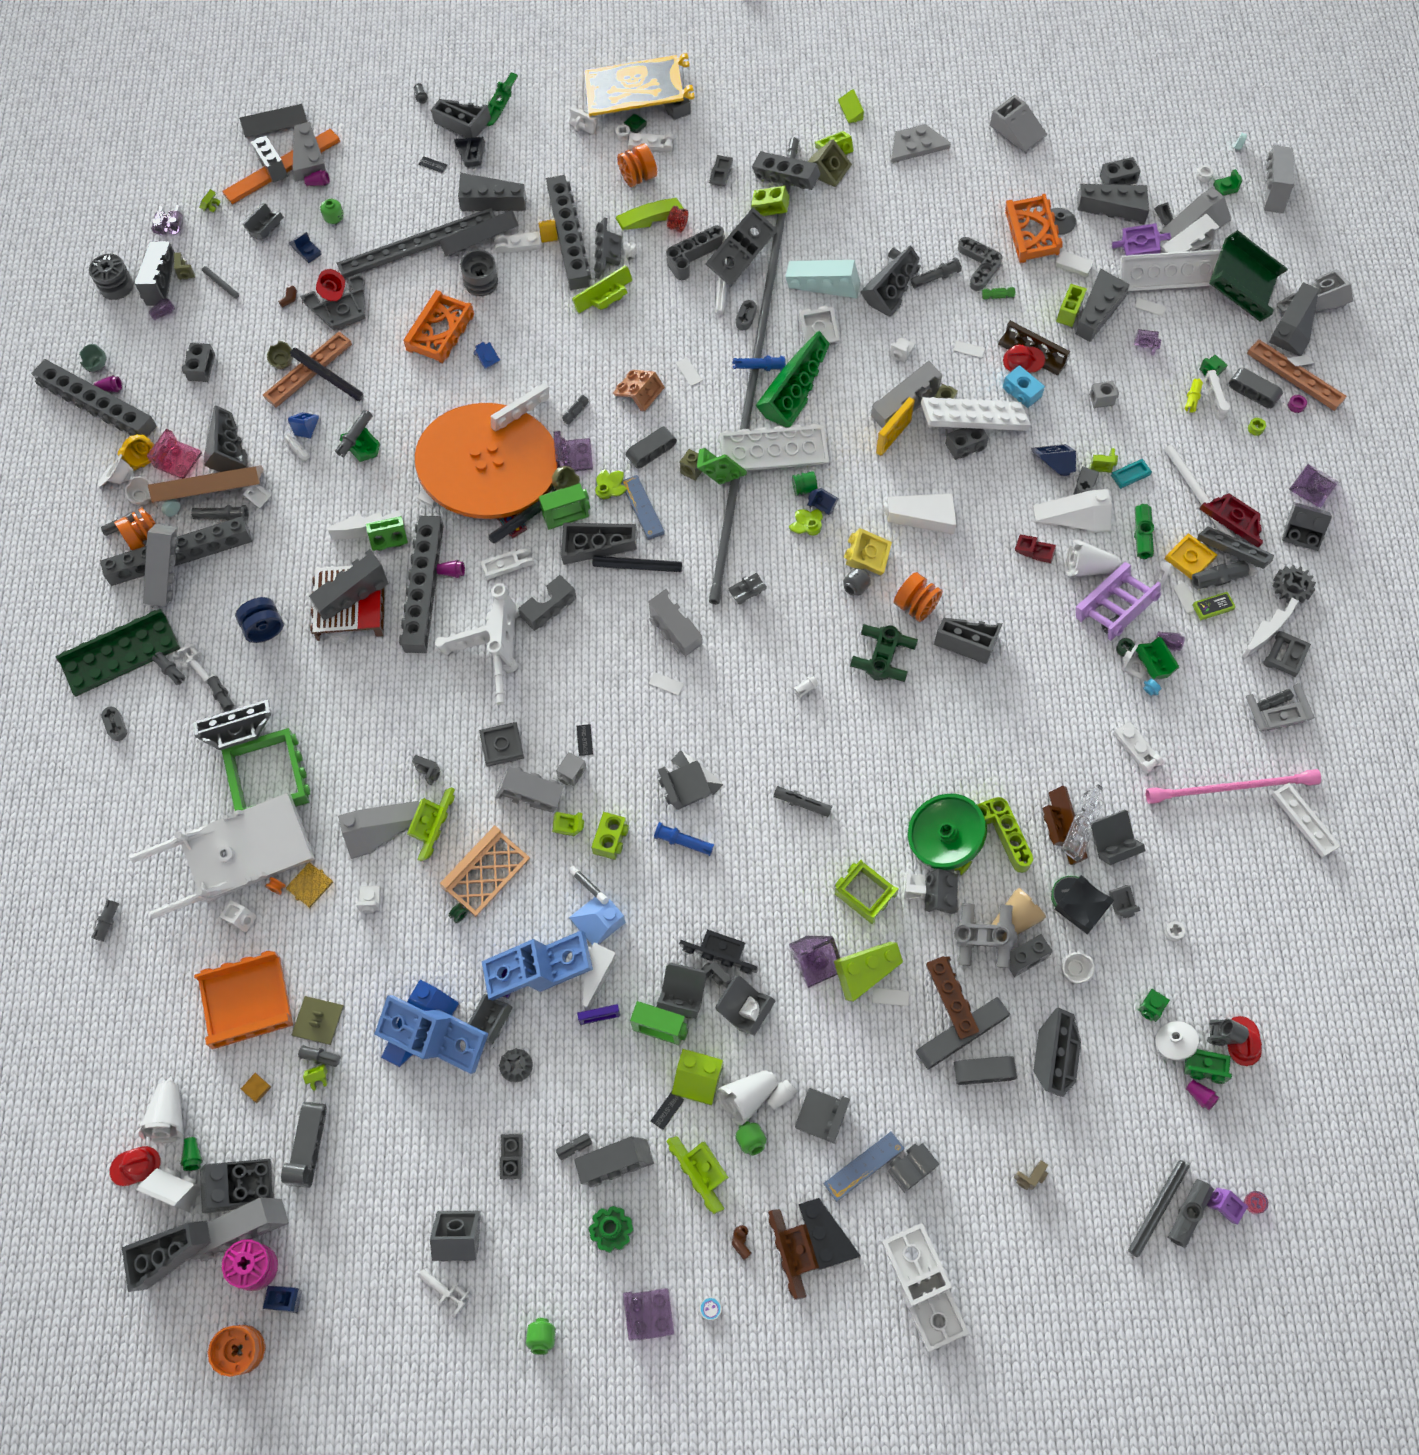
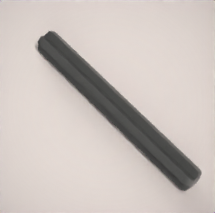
[1128,1160,1189,1257]

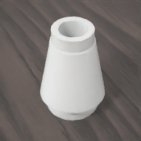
[766,1079,798,1110]

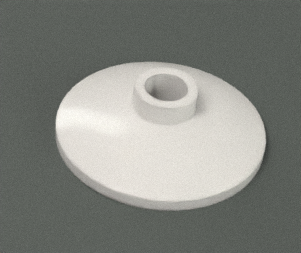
[1155,1021,1199,1061]

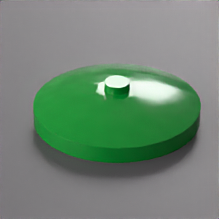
[908,793,987,870]

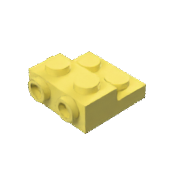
[844,528,892,576]

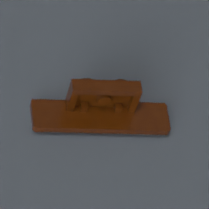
[1042,786,1088,865]
[926,956,979,1040]
[768,1209,819,1300]

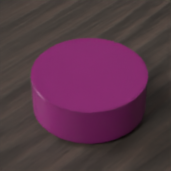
[1288,395,1307,413]

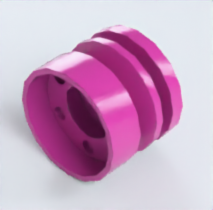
[221,1239,278,1291]

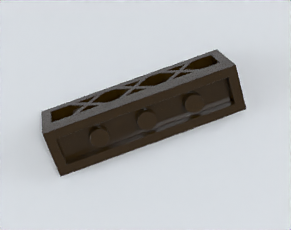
[998,320,1071,376]

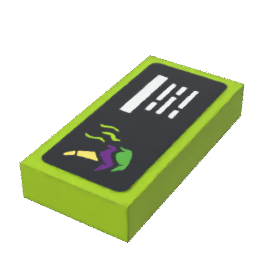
[1192,592,1236,621]

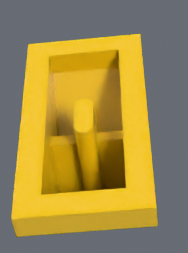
[538,219,558,243]

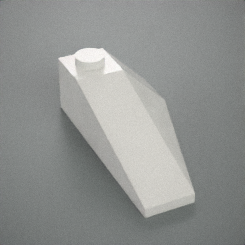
[1033,489,1112,533]

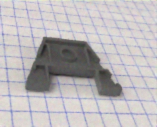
[300,273,366,331]

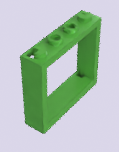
[222,728,311,811]

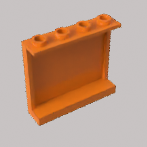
[194,951,293,1049]

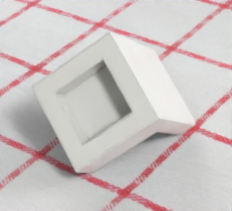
[904,869,926,900]

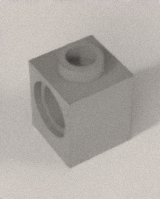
[1089,381,1119,408]
[556,752,587,786]

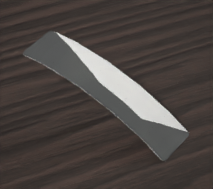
[671,751,723,795]

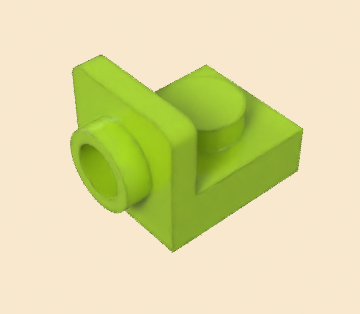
[1090,448,1118,473]

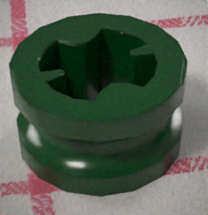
[1116,638,1135,657]
[448,903,468,923]

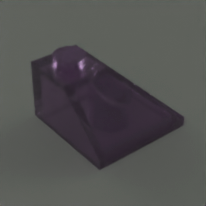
[1289,464,1340,508]
[789,936,840,988]

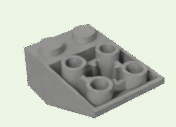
[990,94,1047,152]

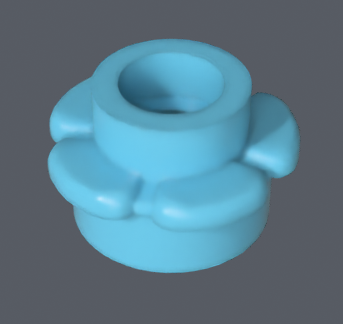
[1143,678,1161,696]

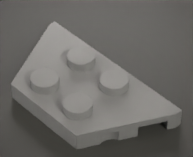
[891,124,951,163]

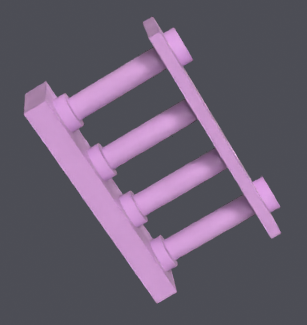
[1076,562,1161,641]

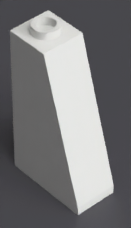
[883,493,956,534]

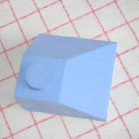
[569,897,626,945]

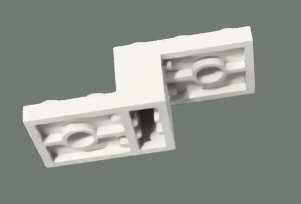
[882,1223,969,1353]

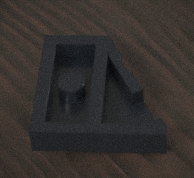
[454,137,485,167]

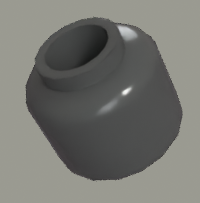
[843,568,871,596]

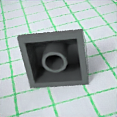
[430,1211,481,1262]

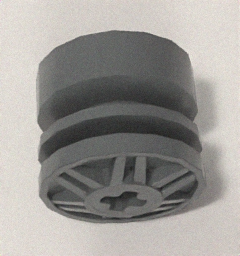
[460,249,498,296]
[89,254,134,300]

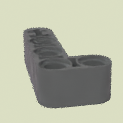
[666,225,724,280]
[281,1102,327,1188]

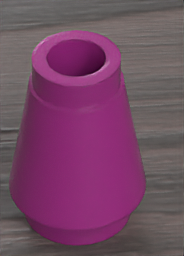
[304,169,330,186]
[94,375,122,393]
[437,560,465,578]
[1186,1079,1220,1110]

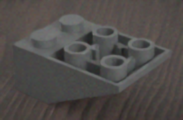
[200,1159,273,1214]

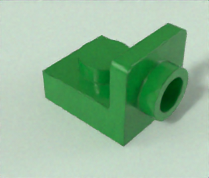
[1213,169,1242,196]
[1199,354,1228,376]
[1138,989,1170,1022]

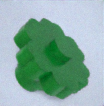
[589,1206,634,1253]

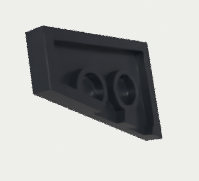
[798,1198,861,1270]

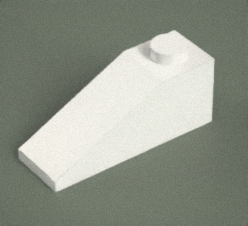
[583,942,617,1011]

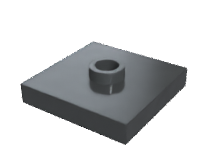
[479,722,524,767]

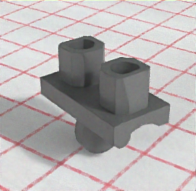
[729,573,767,604]

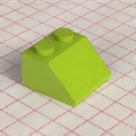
[671,1049,723,1106]

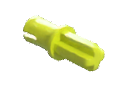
[1184,378,1203,413]

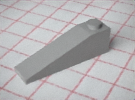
[338,801,419,859]

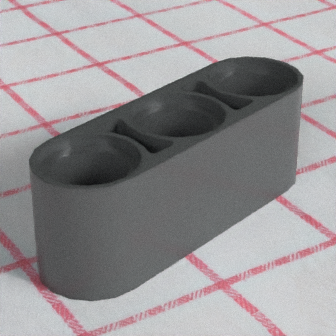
[1229,368,1283,408]
[626,426,677,469]
[954,1056,1017,1085]

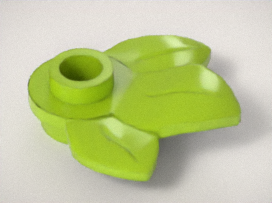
[595,470,627,500]
[788,509,823,536]

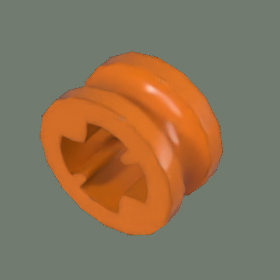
[265,877,286,895]

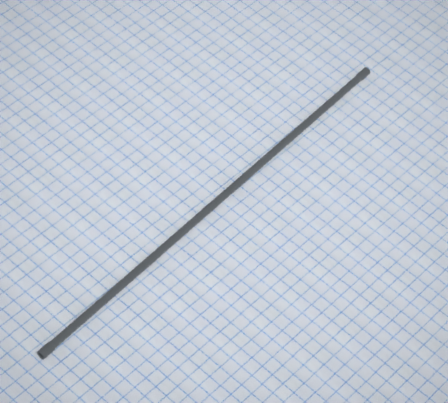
[709,137,799,604]

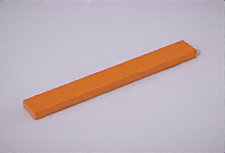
[222,128,340,204]

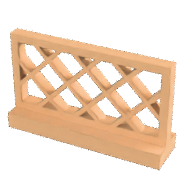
[440,825,530,917]

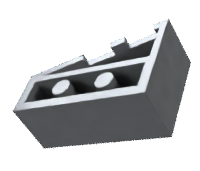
[431,99,491,138]
[934,618,1003,664]
[574,1136,654,1187]

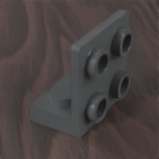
[1090,809,1146,865]
[795,1088,850,1144]

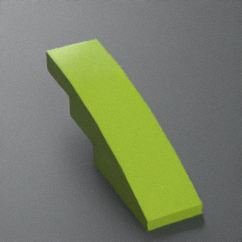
[615,197,684,230]

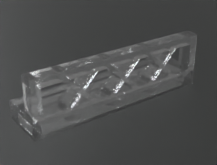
[1062,784,1104,862]

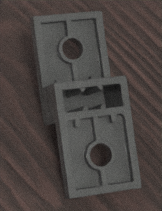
[705,207,778,287]

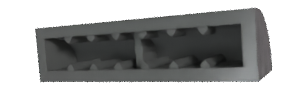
[239,104,307,137]

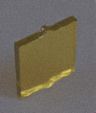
[286,862,333,908]

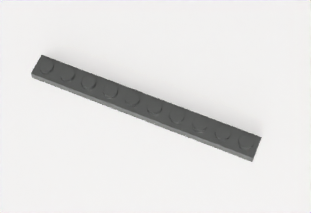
[337,208,495,279]

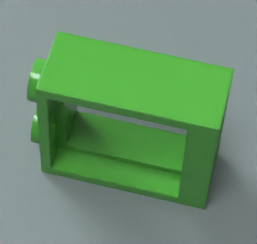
[539,483,591,530]
[630,1001,688,1046]

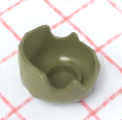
[267,341,293,369]
[552,466,580,490]

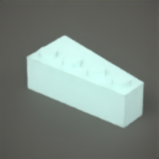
[785,260,861,299]

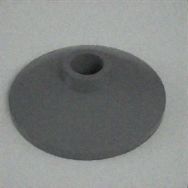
[1043,208,1076,235]

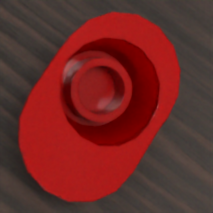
[316,269,345,301]
[1003,345,1045,373]
[1228,1016,1262,1066]
[109,1146,161,1186]

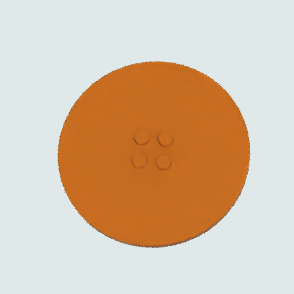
[415,403,558,519]

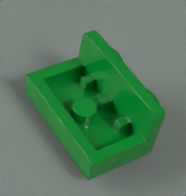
[340,428,380,462]
[1136,637,1179,679]
[1184,1049,1232,1084]

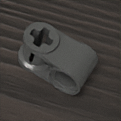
[1073,466,1099,495]
[1207,1019,1249,1046]

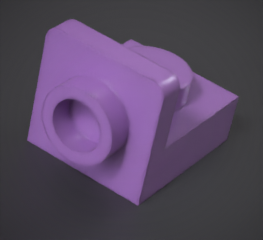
[1207,1188,1248,1225]

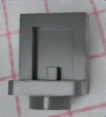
[1109,885,1141,918]

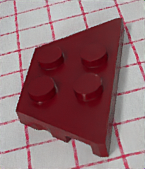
[1199,493,1263,548]

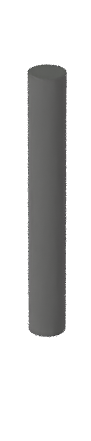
[202,266,239,299]

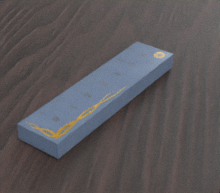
[621,475,665,540]
[823,1131,905,1202]

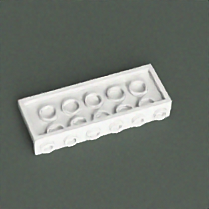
[717,423,829,471]

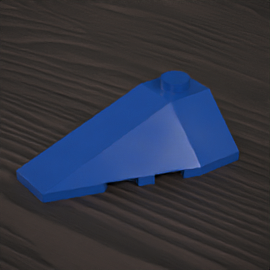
[381,980,459,1068]

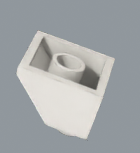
[137,1168,201,1212]

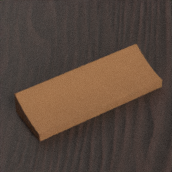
[148,465,263,503]

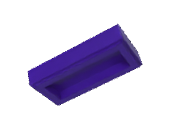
[577,1004,621,1025]

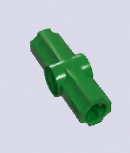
[1134,504,1154,559]

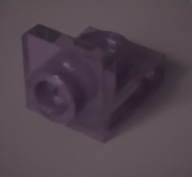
[1134,329,1161,355]

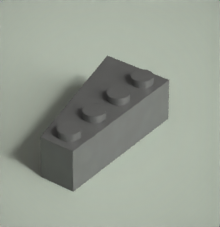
[135,242,175,306]
[1075,268,1130,342]
[309,549,389,621]

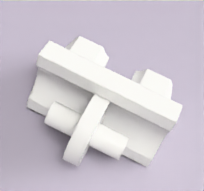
[568,107,598,135]

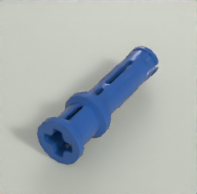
[732,356,786,371]
[654,822,714,856]

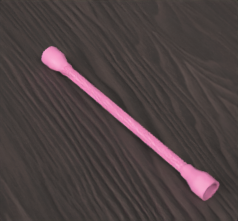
[1146,769,1321,804]

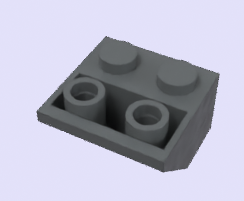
[1282,502,1332,551]

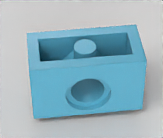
[1002,365,1045,408]

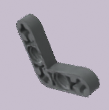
[958,237,1003,291]

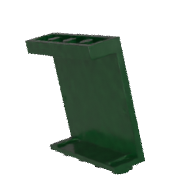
[1209,230,1288,322]

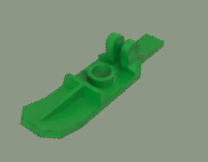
[486,72,518,126]

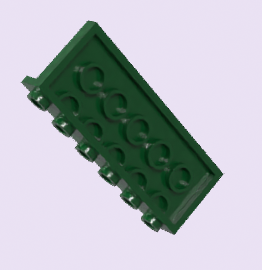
[56,609,180,697]

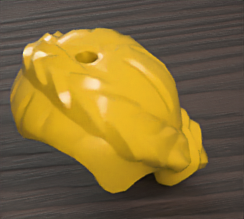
[117,435,155,470]

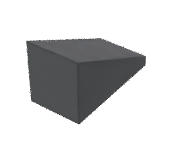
[1154,202,1173,225]

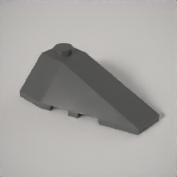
[1269,282,1319,356]

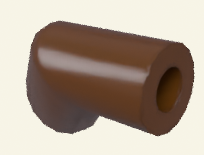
[278,286,297,308]
[732,1225,752,1260]

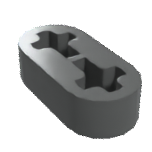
[736,300,757,331]
[101,706,127,741]

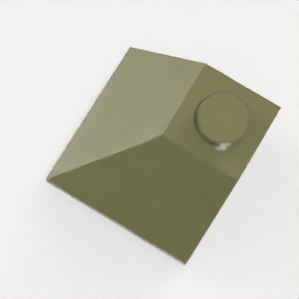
[808,139,852,187]

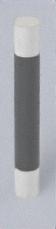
[569,866,609,905]

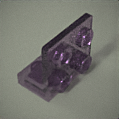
[553,431,593,471]
[623,1288,674,1342]

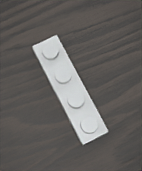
[491,382,549,432]
[1272,783,1340,858]

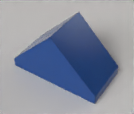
[288,412,319,439]

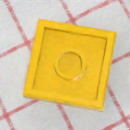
[1164,533,1217,580]

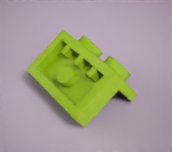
[815,131,854,155]

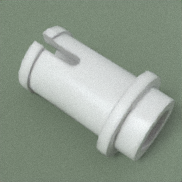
[793,676,818,698]

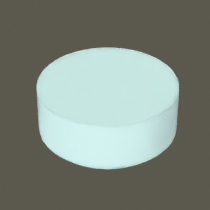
[1234,132,1247,150]
[162,499,180,517]

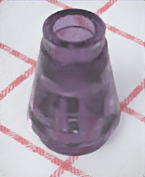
[148,297,175,320]
[1156,631,1185,652]

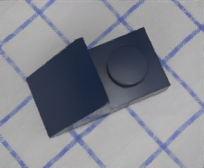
[288,232,322,264]
[263,1286,302,1313]

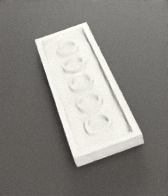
[1119,249,1221,291]
[921,397,1031,431]

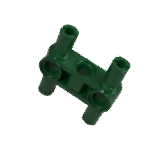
[850,624,918,682]

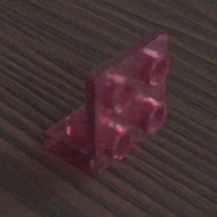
[147,429,202,479]

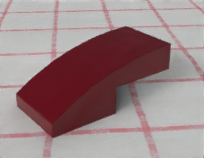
[1015,534,1056,564]

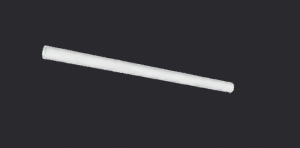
[1164,444,1258,577]

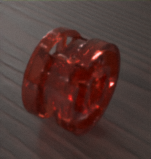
[667,206,689,233]

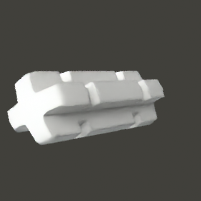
[284,433,310,462]

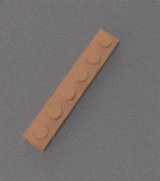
[263,331,352,408]
[1247,339,1347,411]

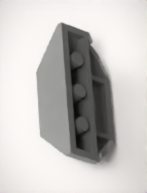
[193,699,271,750]
[1033,1008,1081,1097]

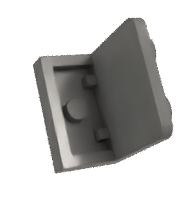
[657,761,711,810]
[656,962,707,1019]
[715,975,776,1036]

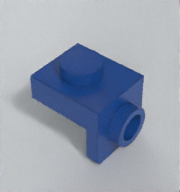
[473,342,500,369]

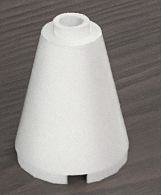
[1065,540,1120,577]
[718,1070,777,1125]
[139,1080,184,1143]

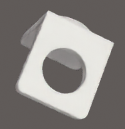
[1121,645,1147,680]

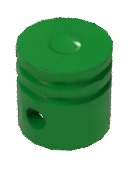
[792,471,818,496]

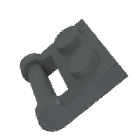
[1263,631,1311,677]

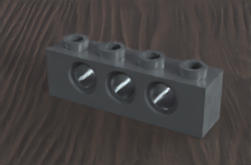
[752,151,821,190]

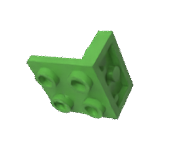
[697,447,747,485]

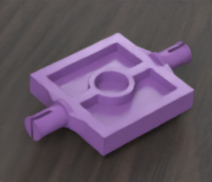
[1112,223,1171,256]

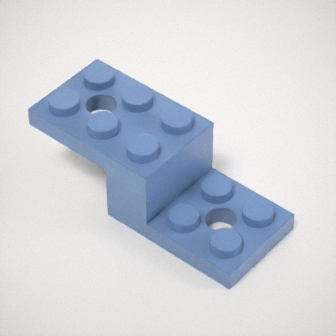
[482,931,593,1001]
[374,995,488,1074]

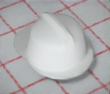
[97,454,134,487]

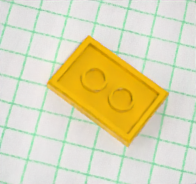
[876,397,915,456]

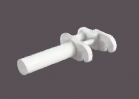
[173,644,210,684]
[418,1269,470,1318]

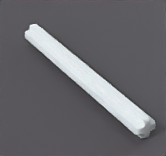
[715,231,731,315]

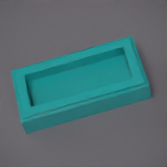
[1111,459,1152,489]

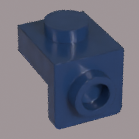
[807,488,839,515]

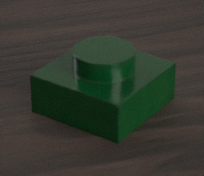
[624,113,647,133]

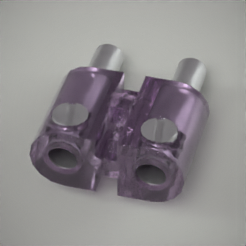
[151,206,183,235]

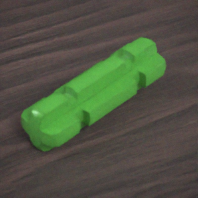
[982,287,1016,299]

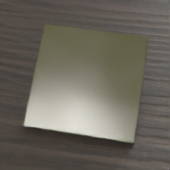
[291,996,344,1045]

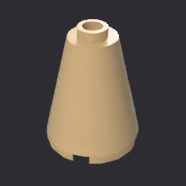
[991,888,1046,941]

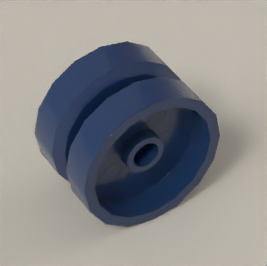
[235,597,284,643]

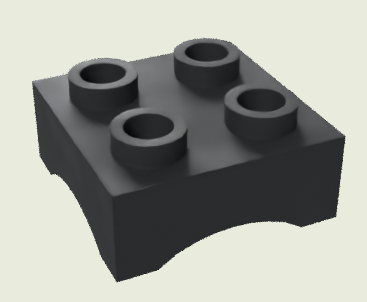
[1054,875,1114,935]

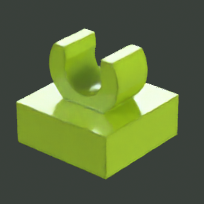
[199,189,221,212]
[303,1064,327,1091]

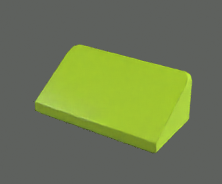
[838,89,864,124]

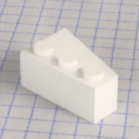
[1160,213,1219,253]

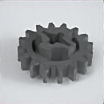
[1272,565,1316,603]

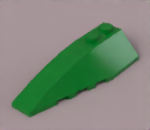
[755,331,830,428]

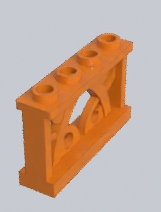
[1005,194,1062,263]
[403,290,474,363]

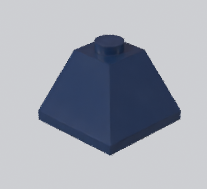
[1031,444,1076,476]

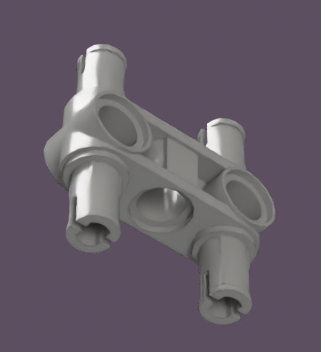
[954,903,1018,968]

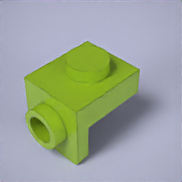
[552,811,584,836]

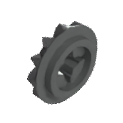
[499,1048,533,1082]

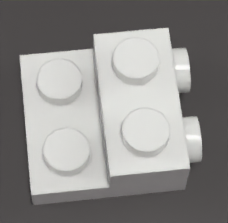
[798,306,840,344]

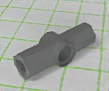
[1191,560,1250,590]
[1167,1179,1214,1248]

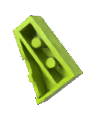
[834,942,903,1002]

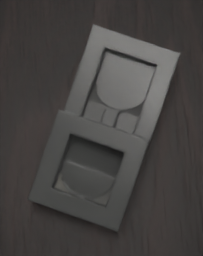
[709,155,733,186]

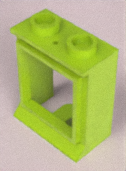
[835,860,899,924]

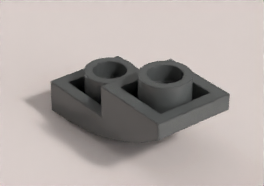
[500,1133,523,1179]

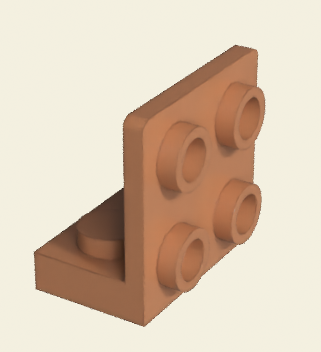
[613,370,665,411]

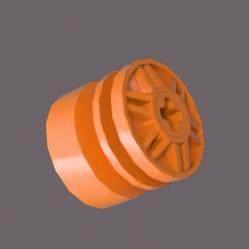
[617,143,658,187]
[114,507,156,550]
[893,572,943,622]
[208,1325,266,1377]

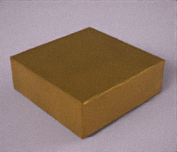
[240,1073,271,1103]

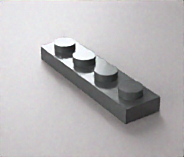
[1197,526,1274,569]

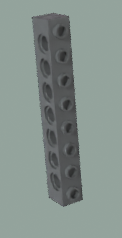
[546,175,592,290]
[31,359,157,437]
[399,515,444,653]
[100,516,253,586]

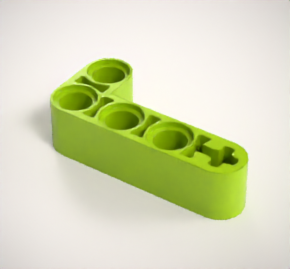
[977,797,1033,873]

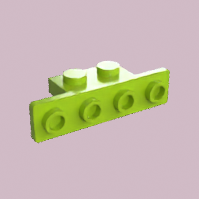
[572,265,633,313]
[407,787,455,861]
[666,1136,729,1214]

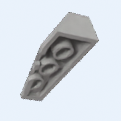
[1160,187,1232,241]
[1277,269,1353,314]

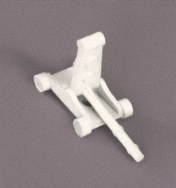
[435,584,520,705]

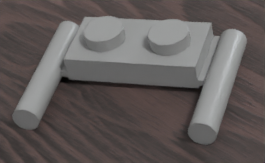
[1246,683,1315,732]

